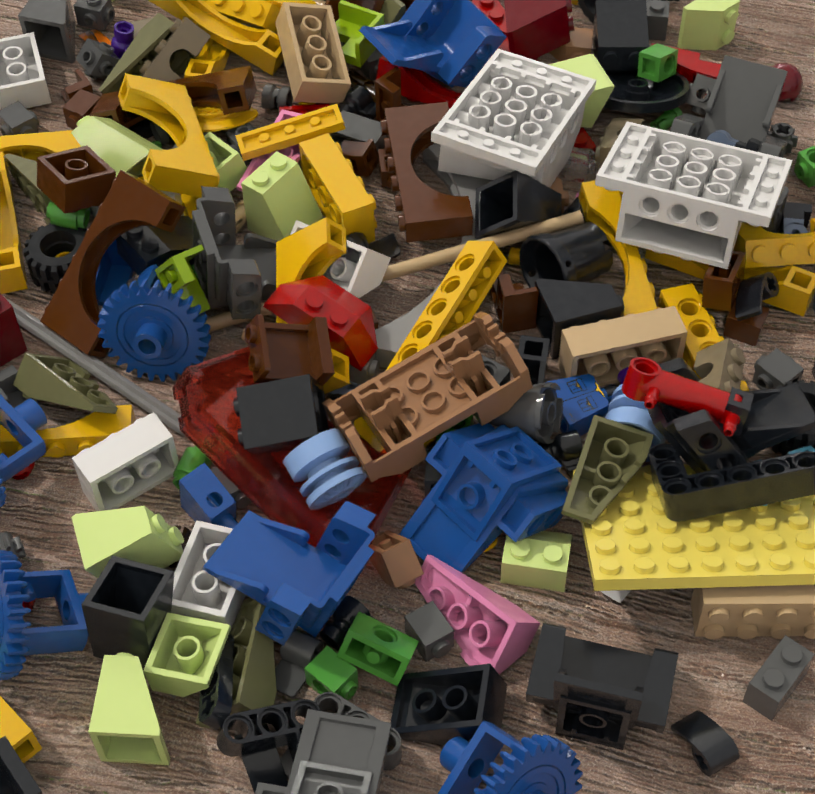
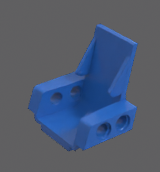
[359,0,507,88]
[398,422,568,573]
[202,501,376,646]

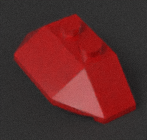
[263,275,378,371]

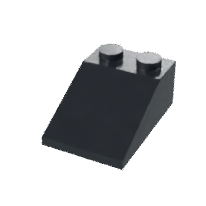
[116,216,193,276]
[390,664,507,745]

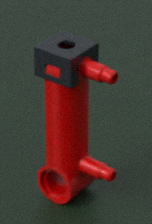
[622,357,754,437]

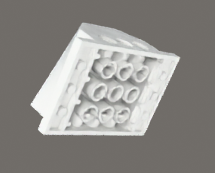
[431,49,596,188]
[595,121,793,269]

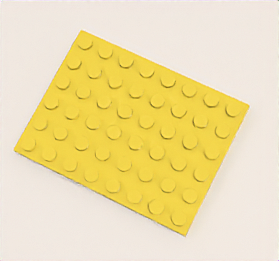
[572,464,815,591]

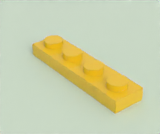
[235,104,346,161]

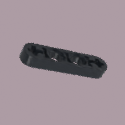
[198,633,234,730]

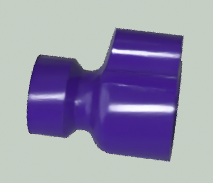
[111,21,134,59]

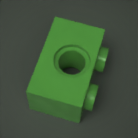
[337,611,419,686]

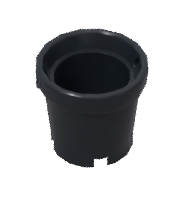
[519,222,613,288]

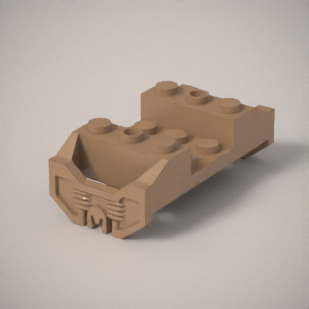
[322,311,533,483]

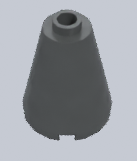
[489,382,563,444]

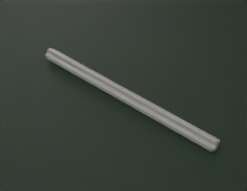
[6,299,192,436]

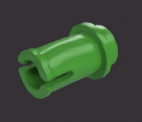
[650,107,683,130]

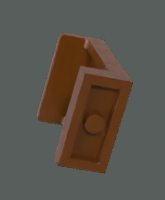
[245,314,335,386]

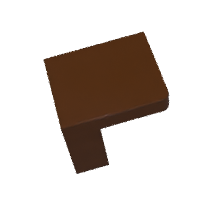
[60,68,94,103]
[723,300,769,346]

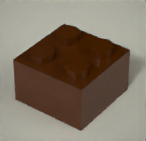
[37,145,116,214]

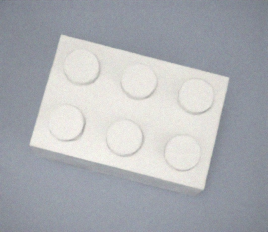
[0,32,52,110]
[72,412,179,511]
[171,520,245,631]

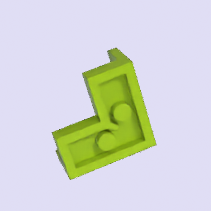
[335,0,385,68]
[155,244,210,314]

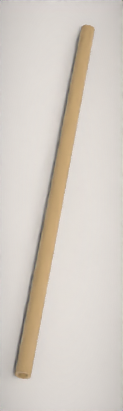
[205,210,584,332]

